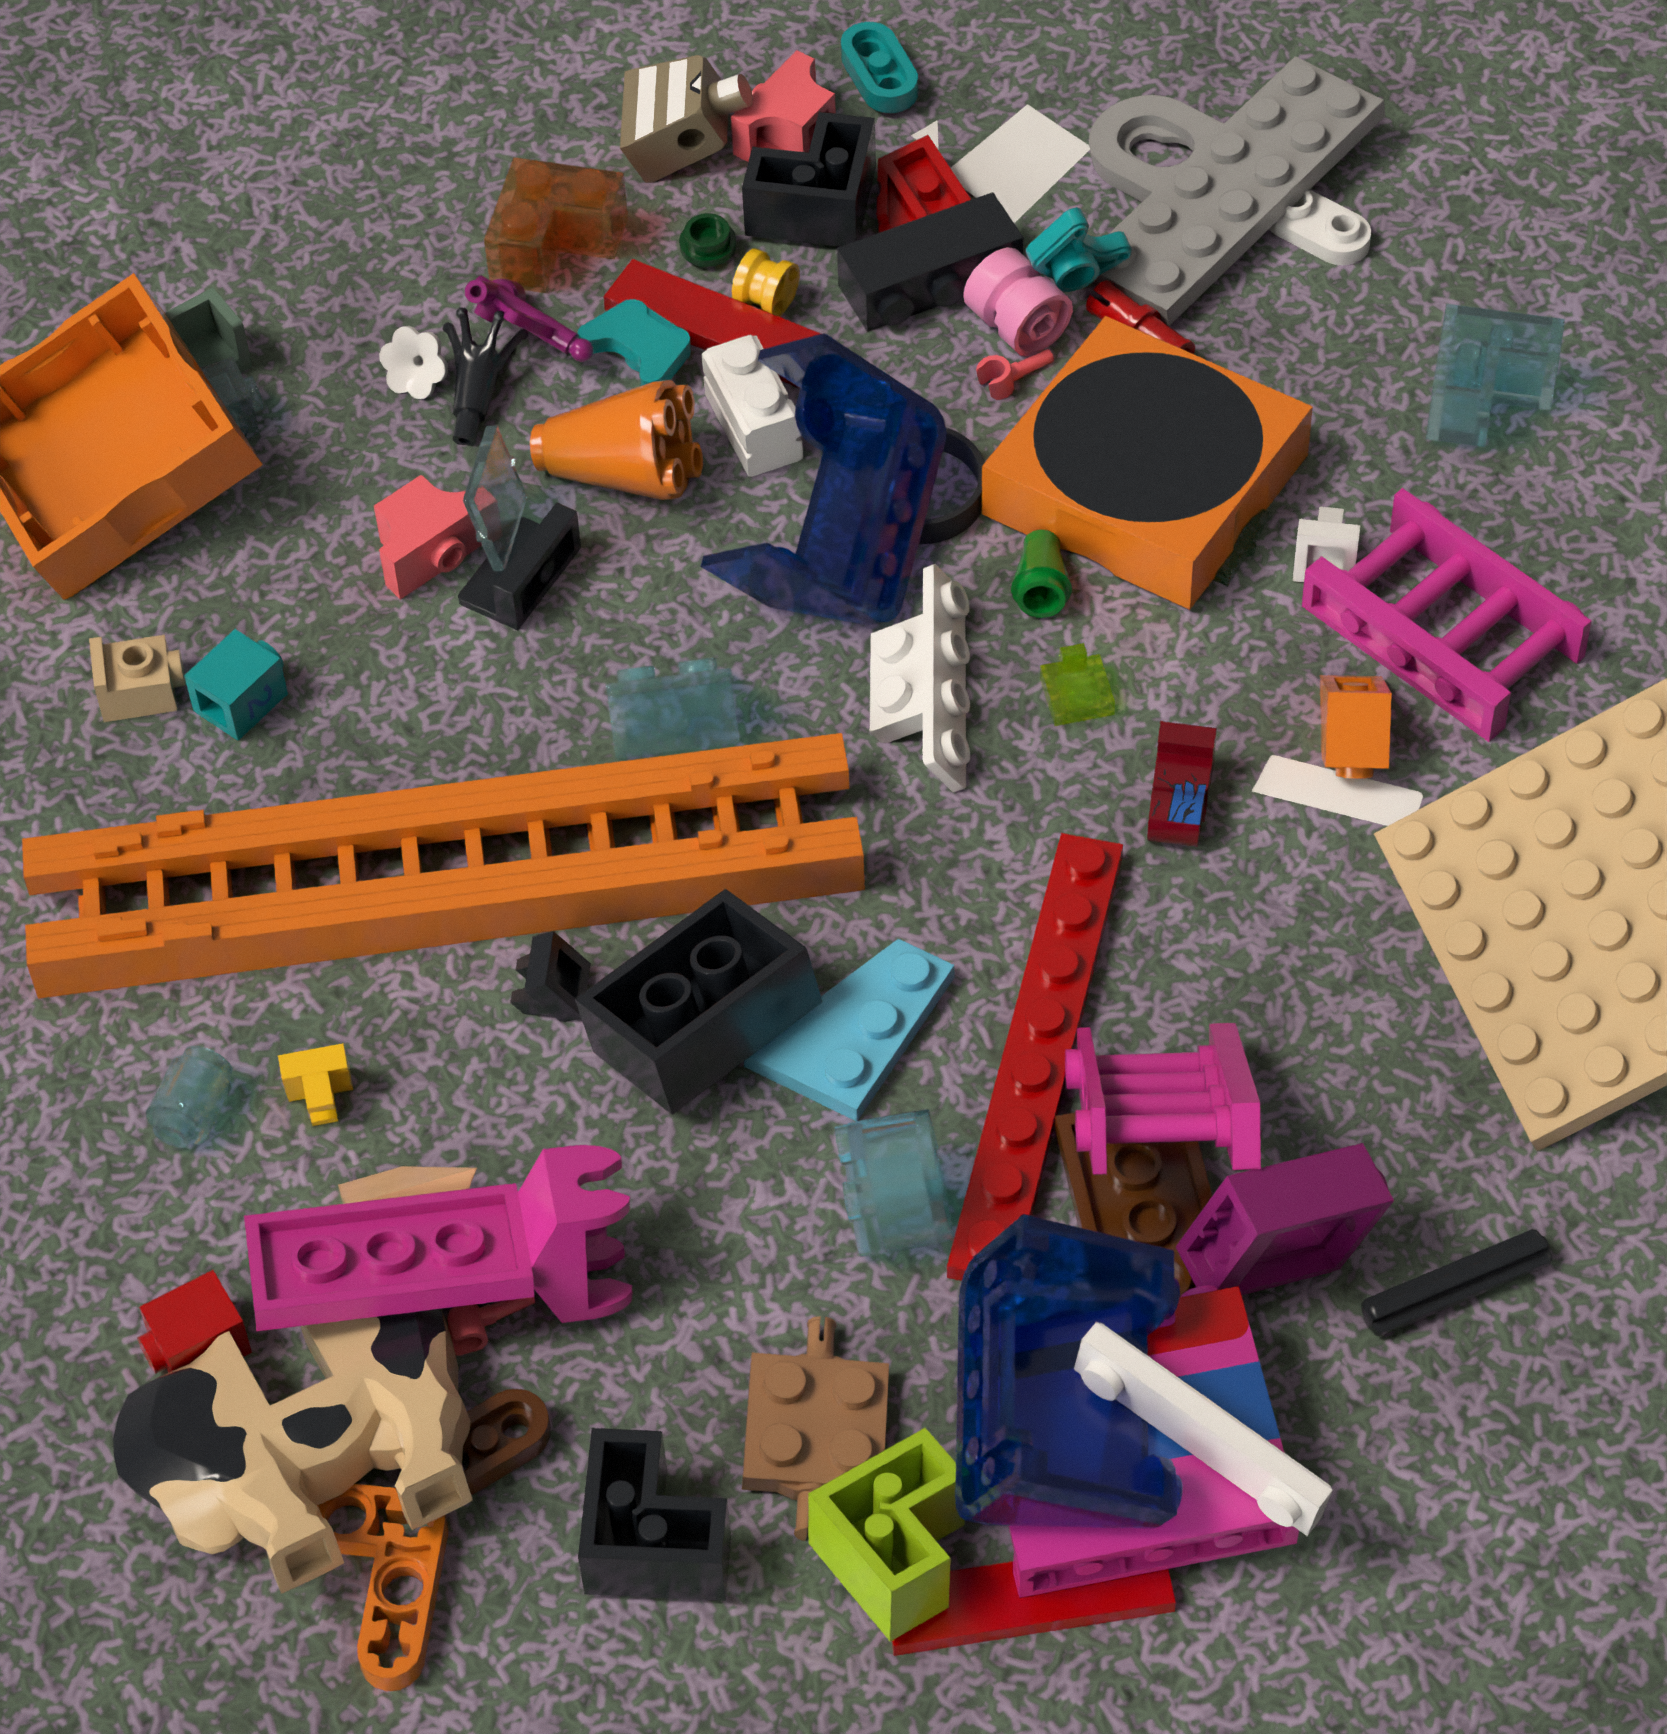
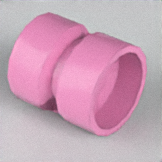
[963,247,1073,357]

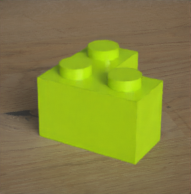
[808,1428,967,1642]

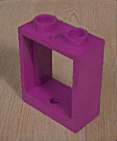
[1176,1143,1394,1295]

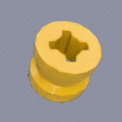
[732,248,800,317]

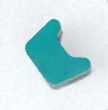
[1026,207,1132,292]
[577,299,691,386]

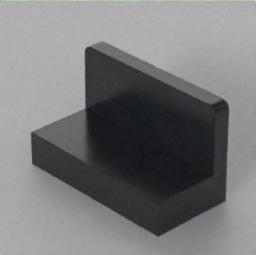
[458,502,582,631]

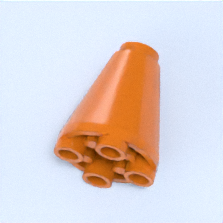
[530,380,703,500]

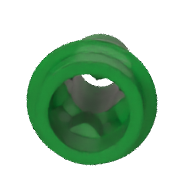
[1011,530,1072,618]

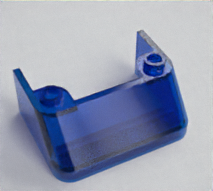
[700,333,946,625]

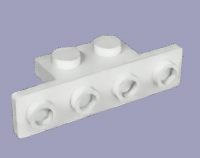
[870,564,970,792]

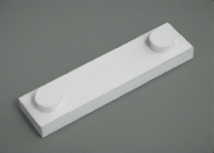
[1074,1322,1333,1536]

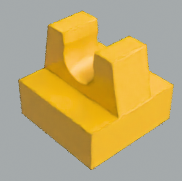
[278,1043,353,1126]

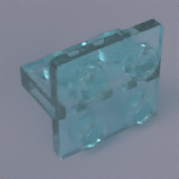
[606,658,739,759]

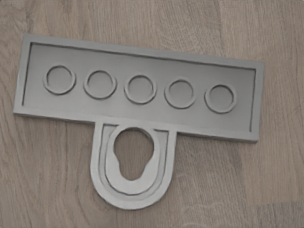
[1089,56,1385,326]

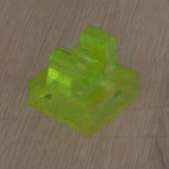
[1040,643,1115,726]

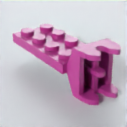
[244,1145,633,1331]

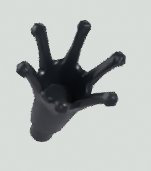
[442,307,528,446]

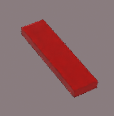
[603,259,833,390]
[891,1561,1176,1656]

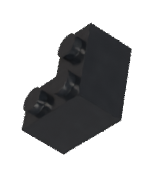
[742,112,876,246]
[578,1428,731,1601]

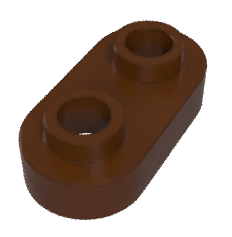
[462,1389,551,1496]

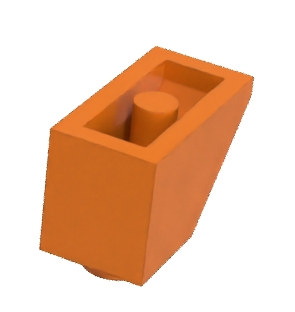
[1320,675,1392,779]

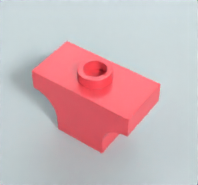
[731,50,836,162]
[374,475,495,600]

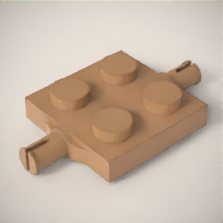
[742,1316,889,1541]

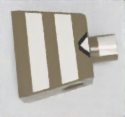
[620,55,753,183]

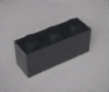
[837,192,1024,332]

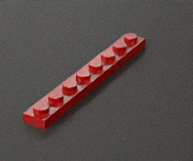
[947,833,1123,1291]

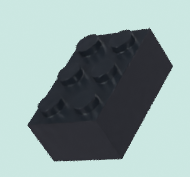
[575,888,822,1115]

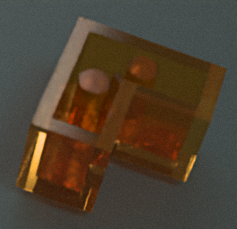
[484,157,628,293]

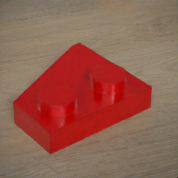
[876,135,971,233]

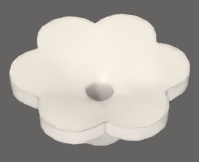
[379,326,448,399]

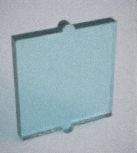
[463,425,528,572]

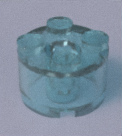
[835,1109,953,1257]

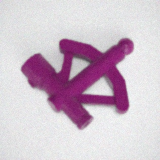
[465,275,593,362]

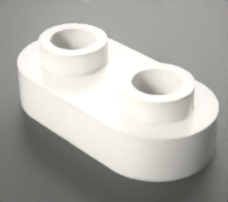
[1269,190,1371,265]

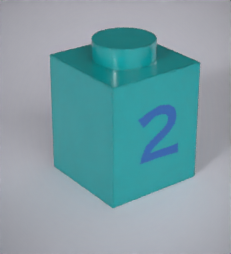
[184,629,288,741]

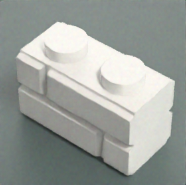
[702,334,803,477]

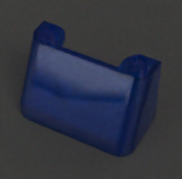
[955,1214,1183,1529]

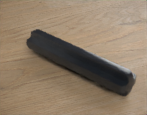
[1361,1229,1552,1336]

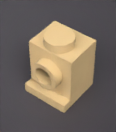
[89,635,186,722]

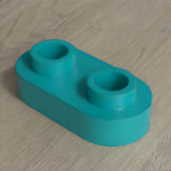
[841,22,918,113]

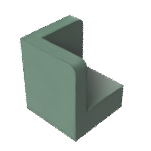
[165,287,252,388]

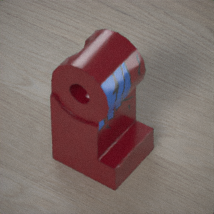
[1147,721,1217,847]

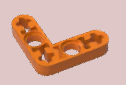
[317,1484,448,1691]

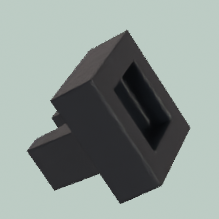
[510,931,591,1022]

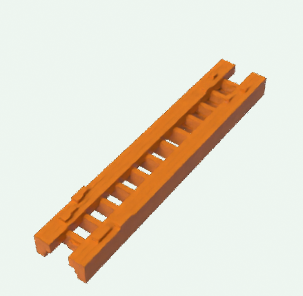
[22,733,865,999]

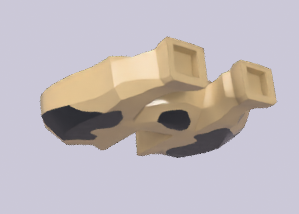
[113,1309,473,1594]

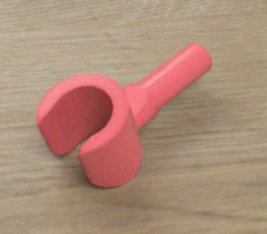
[976,349,1054,400]
[447,1297,535,1356]

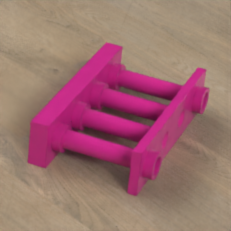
[1302,488,1592,742]
[1065,1023,1261,1174]

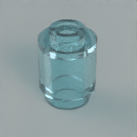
[146,1046,233,1148]

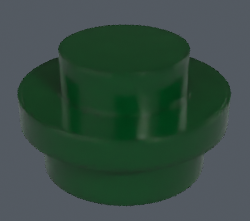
[679,213,736,267]

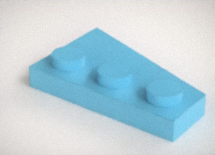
[744,939,955,1122]

